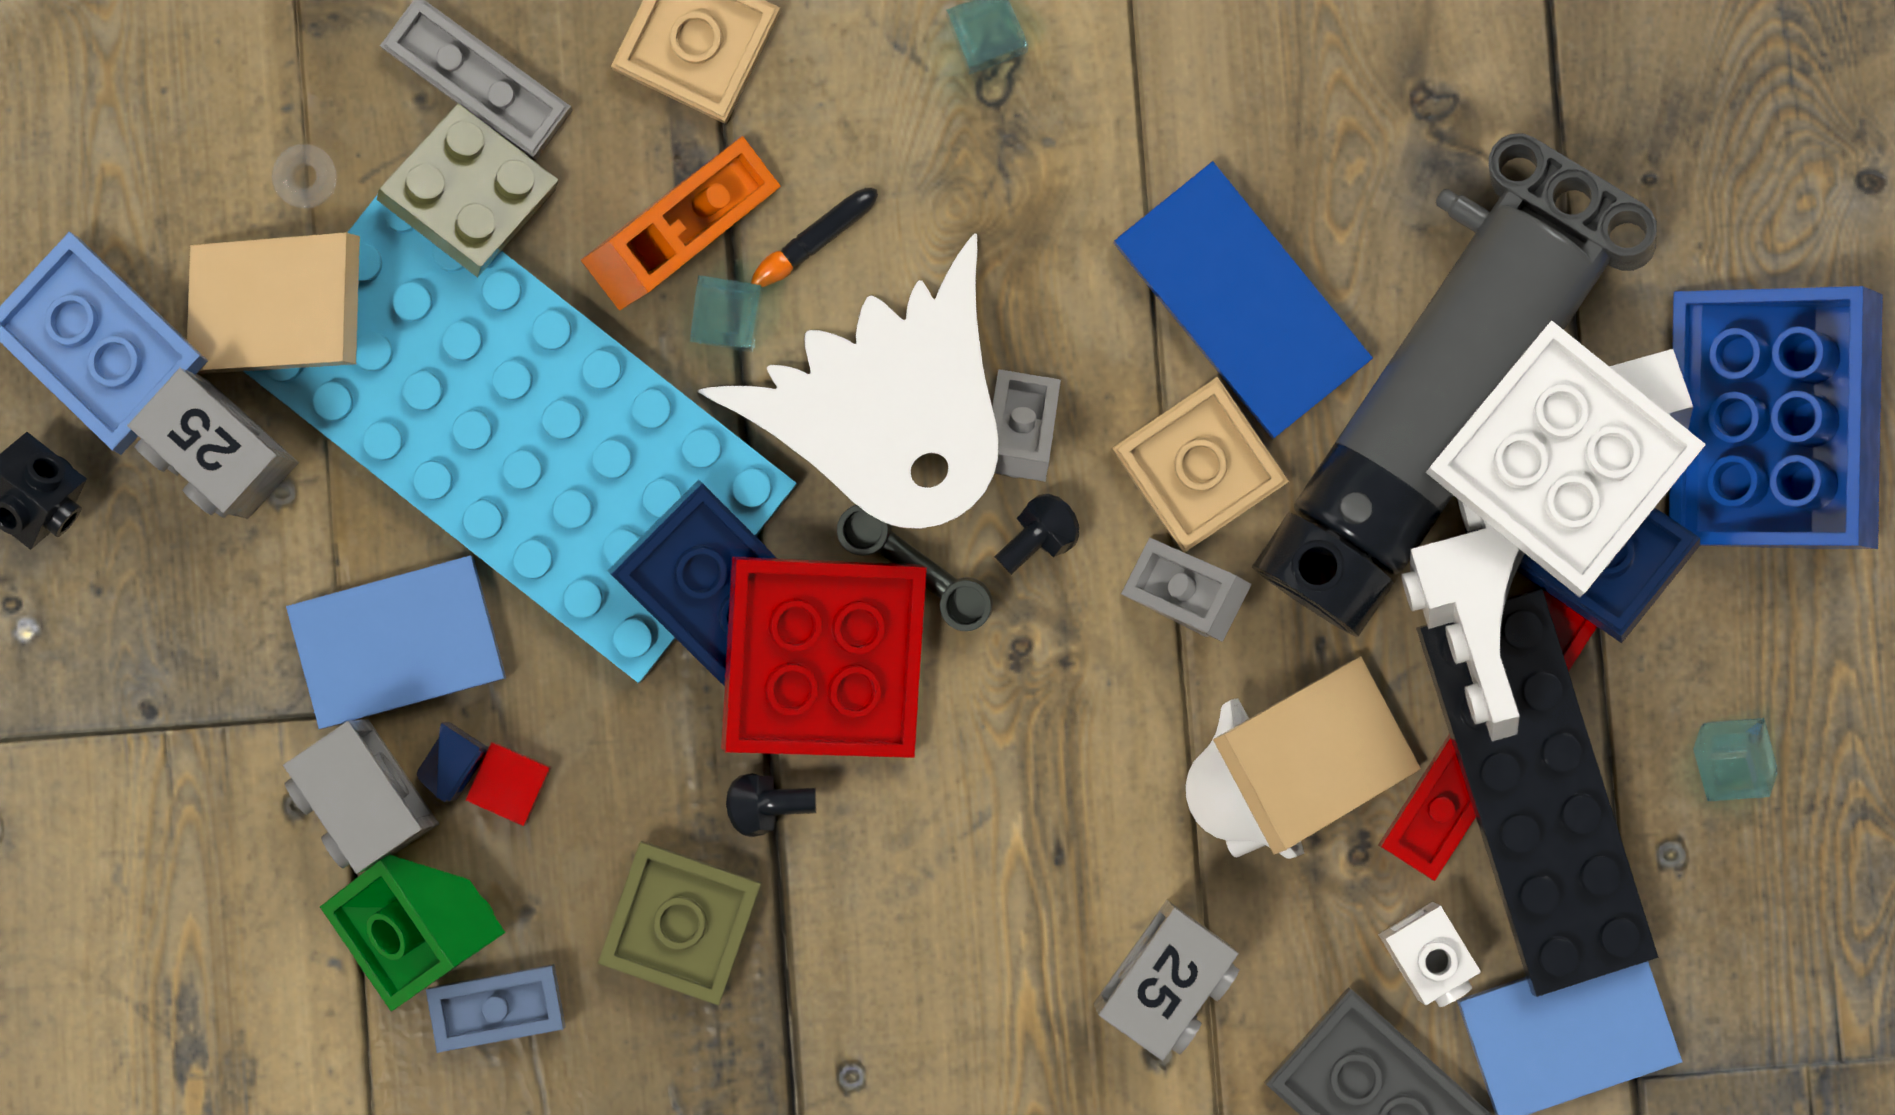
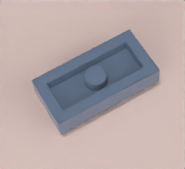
[426,964,566,1053]

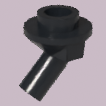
[994,494,1079,575]
[726,773,817,837]

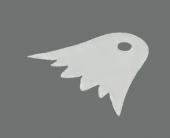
[698,233,999,529]

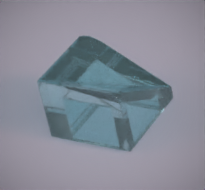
[946,0,1028,75]
[690,276,763,352]
[1693,718,1777,801]

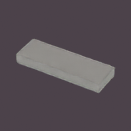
[380,0,573,160]

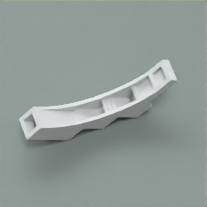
[1402,349,1693,741]

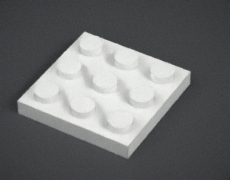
[1426,320,1706,597]

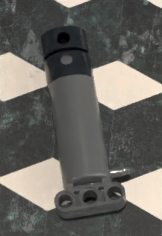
[1252,133,1657,637]

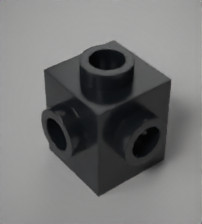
[0,432,87,550]

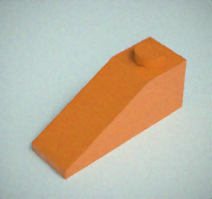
[581,136,781,311]

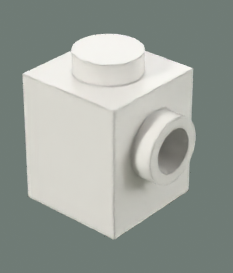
[1378,902,1481,1007]

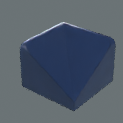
[417,722,488,802]

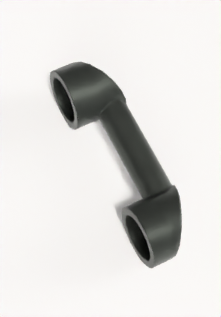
[837,505,992,631]

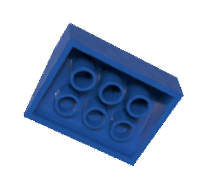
[1669,286,1883,549]

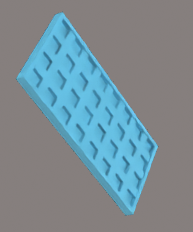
[244,194,798,683]

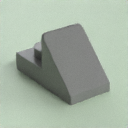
[992,369,1061,482]
[1121,538,1252,642]

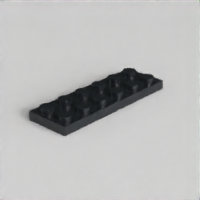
[1416,589,1659,997]

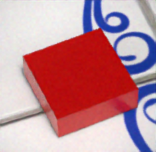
[465,742,552,826]

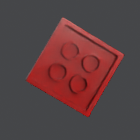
[721,557,927,758]

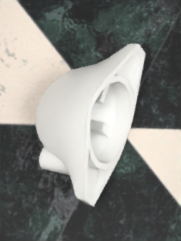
[1186,698,1305,859]

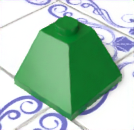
[320,854,506,1012]

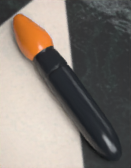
[751,188,878,288]

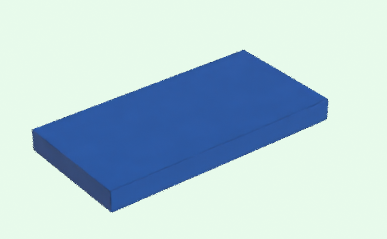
[1113,161,1373,439]

